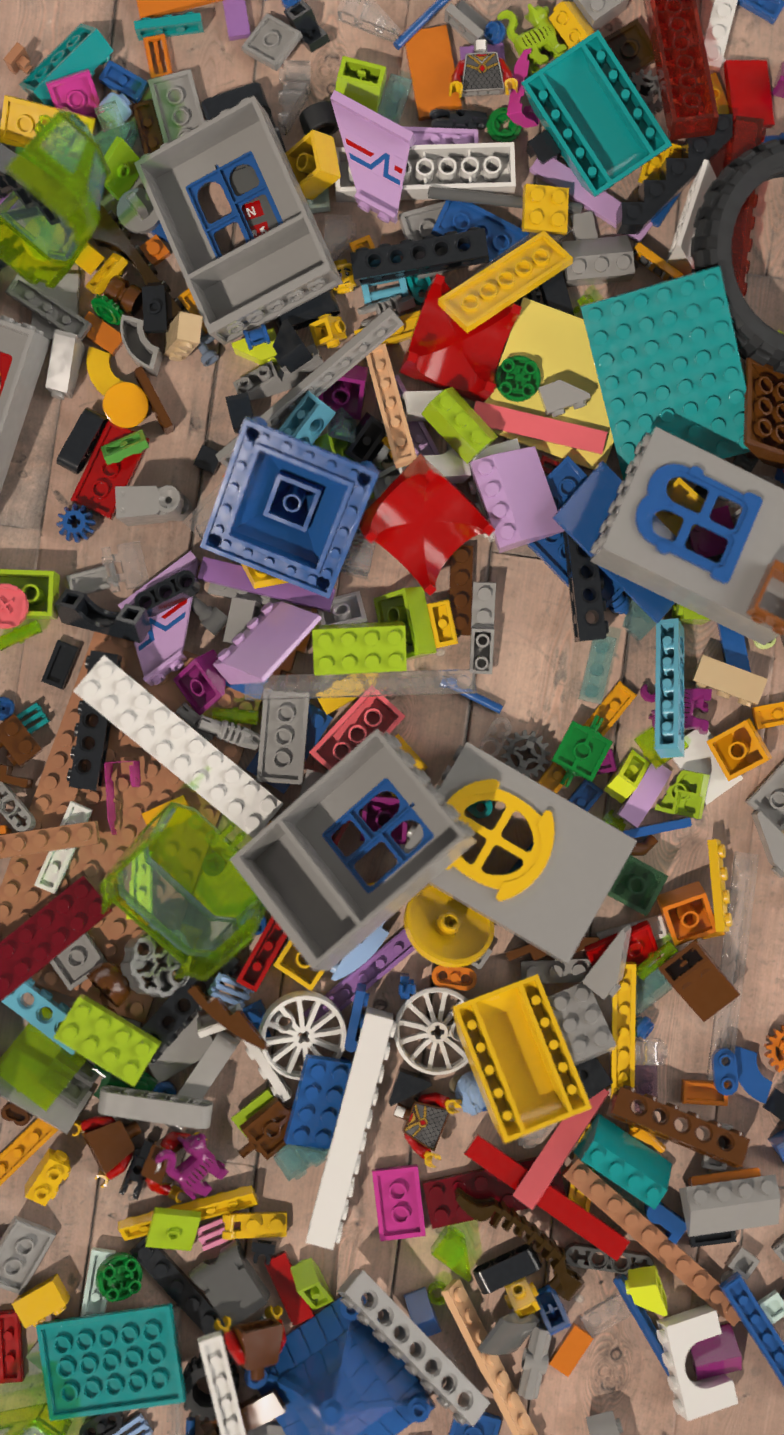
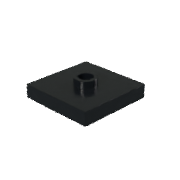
[575,1057,613,1100]

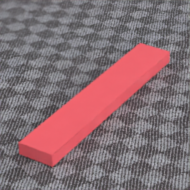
[474,401,607,455]
[512,1089,609,1210]

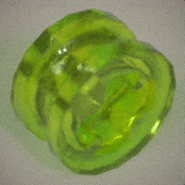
[428,1281,446,1305]

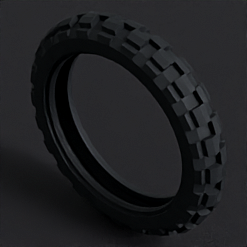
[690,139,784,374]

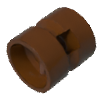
[104,275,143,317]

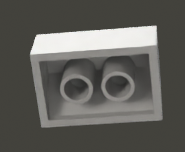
[560,235,635,287]

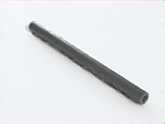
[428,186,582,214]

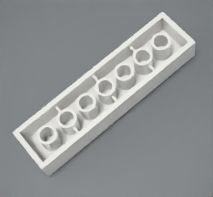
[335,142,516,202]

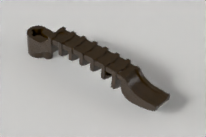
[454,1187,584,1301]

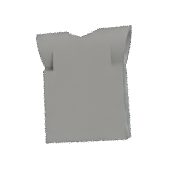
[115,485,193,526]

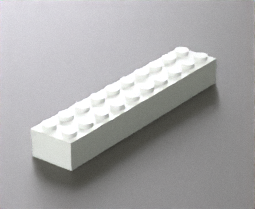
[74,656,283,838]
[306,1006,396,1250]

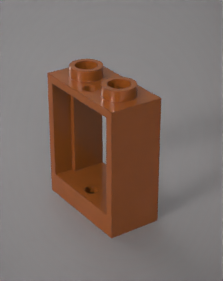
[746,559,784,635]

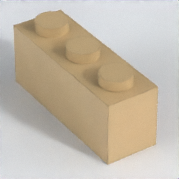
[163,311,203,361]
[691,655,768,707]

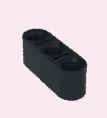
[539,271,574,316]
[56,407,108,475]
[134,570,201,617]
[472,1243,542,1294]

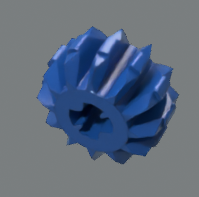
[56,504,96,543]

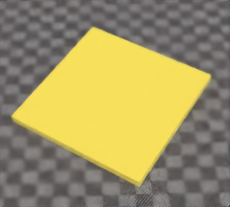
[485,297,614,470]

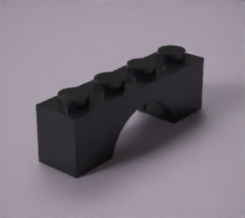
[55,588,151,644]

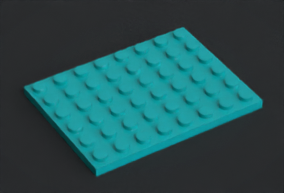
[580,266,751,480]

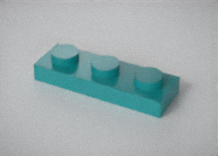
[134,12,204,41]

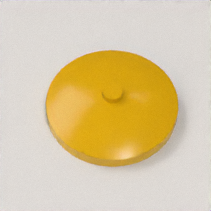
[404,884,494,967]

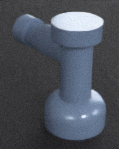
[197,333,219,367]

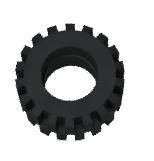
[183,1353,240,1421]

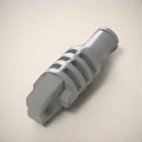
[197,715,260,750]

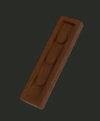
[449,545,473,636]

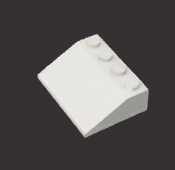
[666,159,717,275]

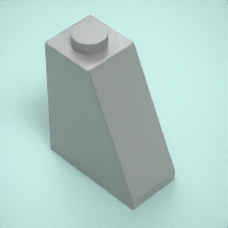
[45,329,86,400]

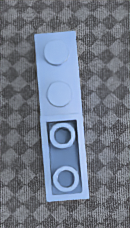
[330,922,389,981]

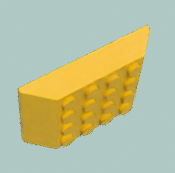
[452,974,592,1143]

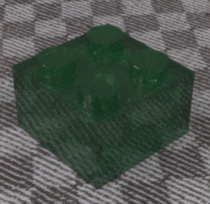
[607,855,669,917]

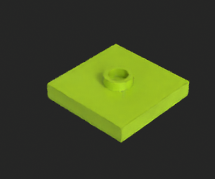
[93,136,140,201]
[145,1207,201,1251]

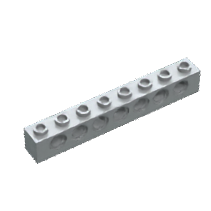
[337,1269,490,1427]

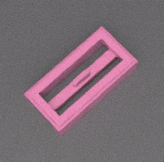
[196,1210,240,1251]

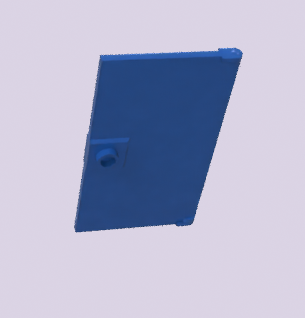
[553,461,689,623]

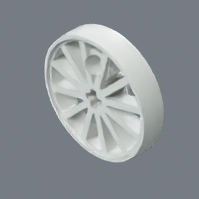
[394,986,469,1075]
[259,991,346,1080]

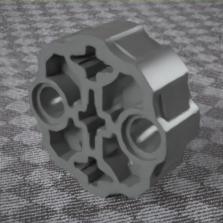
[121,928,193,997]

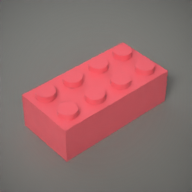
[309,686,405,771]

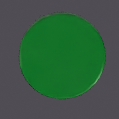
[495,356,541,402]
[96,1252,143,1302]

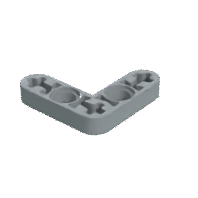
[0,781,36,832]

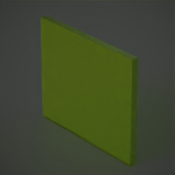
[0,1007,88,1112]

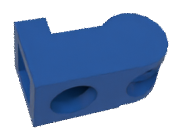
[644,1201,687,1245]

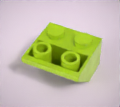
[335,56,386,113]

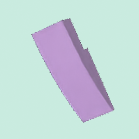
[616,759,672,828]

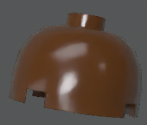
[86,962,132,1007]

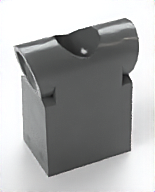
[189,1239,271,1329]

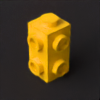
[549,1,595,50]
[25,1148,71,1206]

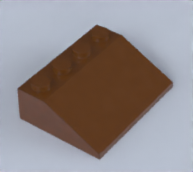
[744,357,784,469]

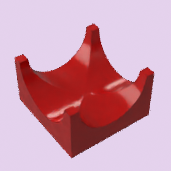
[399,273,522,402]
[359,454,495,596]

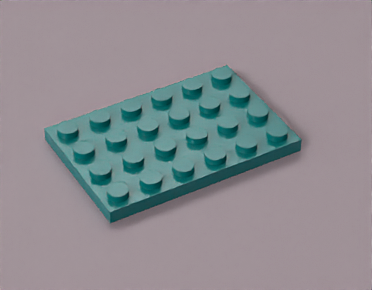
[36,1303,187,1421]

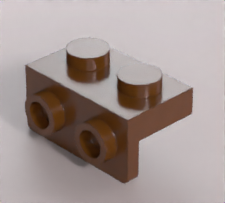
[0,714,43,768]

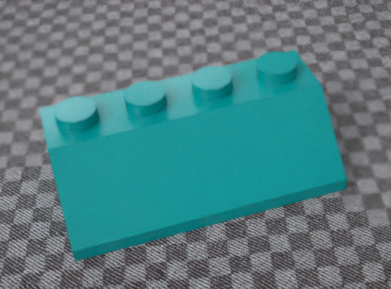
[19,23,114,107]
[573,1113,672,1210]

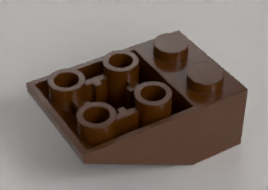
[658,939,741,1022]

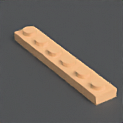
[366,343,417,469]

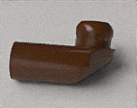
[630,835,658,856]

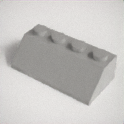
[679,1174,781,1237]

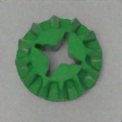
[487,108,522,142]
[91,294,124,325]

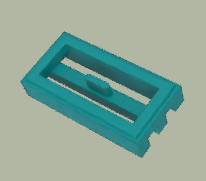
[16,702,50,734]

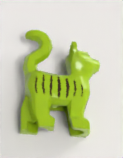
[497,3,567,77]

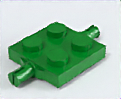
[551,715,613,788]

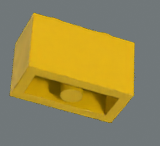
[12,1273,71,1329]

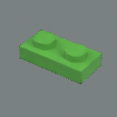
[101,429,149,465]

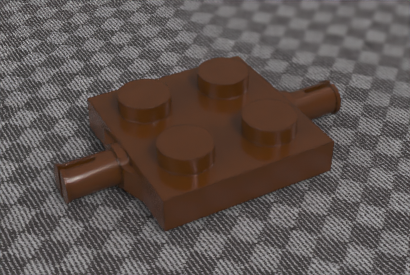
[238,1096,292,1160]

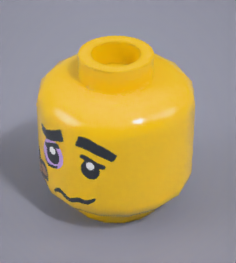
[332,259,357,294]

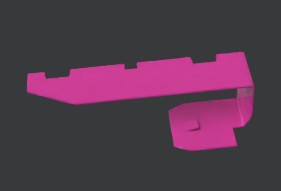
[507,48,539,128]
[104,761,141,835]

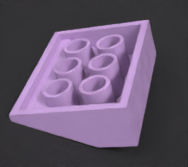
[470,446,564,553]
[213,601,322,685]

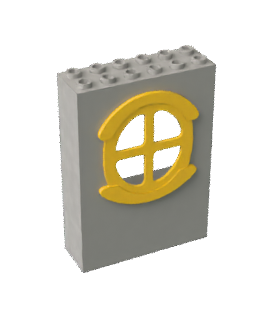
[394,742,637,964]

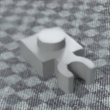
[720,1245,760,1282]

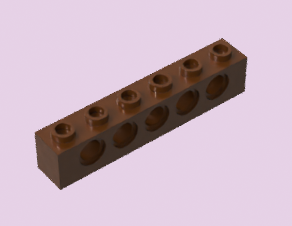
[606,1085,750,1168]

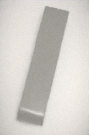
[165,1031,240,1132]
[98,1086,213,1129]

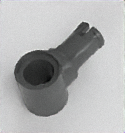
[191,595,228,636]

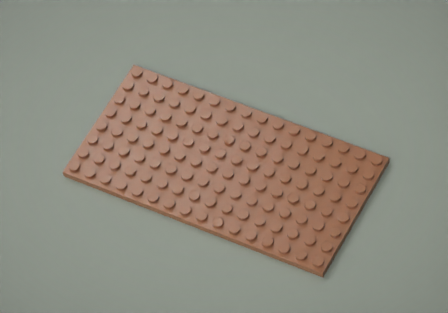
[0,632,268,1023]

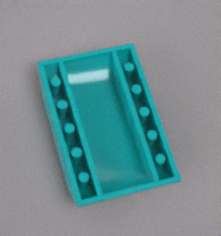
[521,30,672,198]

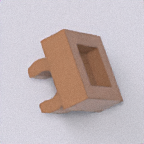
[4,42,33,75]

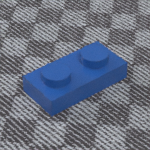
[98,60,149,103]

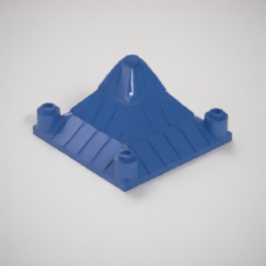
[200,416,380,598]
[243,1295,436,1435]

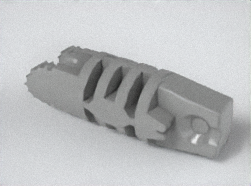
[357,294,416,328]

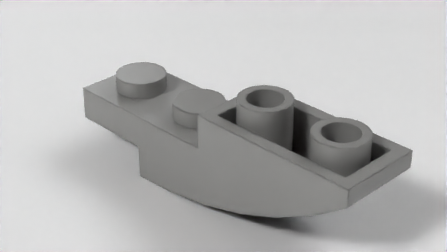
[233,343,324,400]
[469,581,496,674]

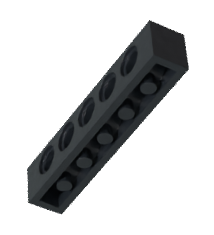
[350,227,490,286]
[560,505,609,642]
[67,650,122,791]
[141,942,241,1064]

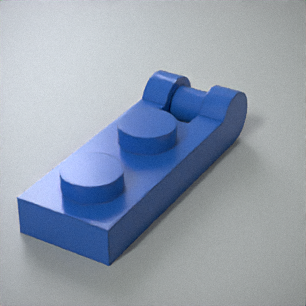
[345,983,370,1052]

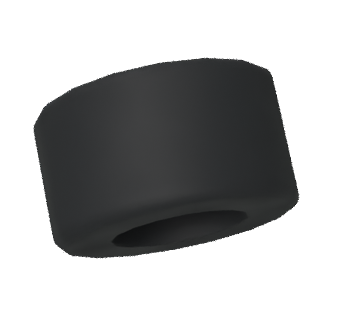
[299,101,339,136]

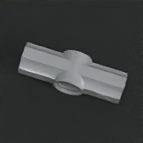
[517,1322,551,1400]

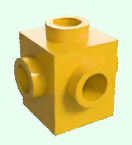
[309,314,347,349]
[504,1277,541,1319]

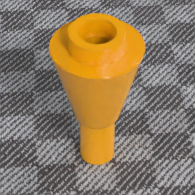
[629,1125,666,1153]

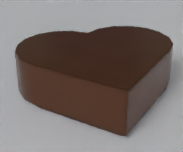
[1,1102,32,1126]

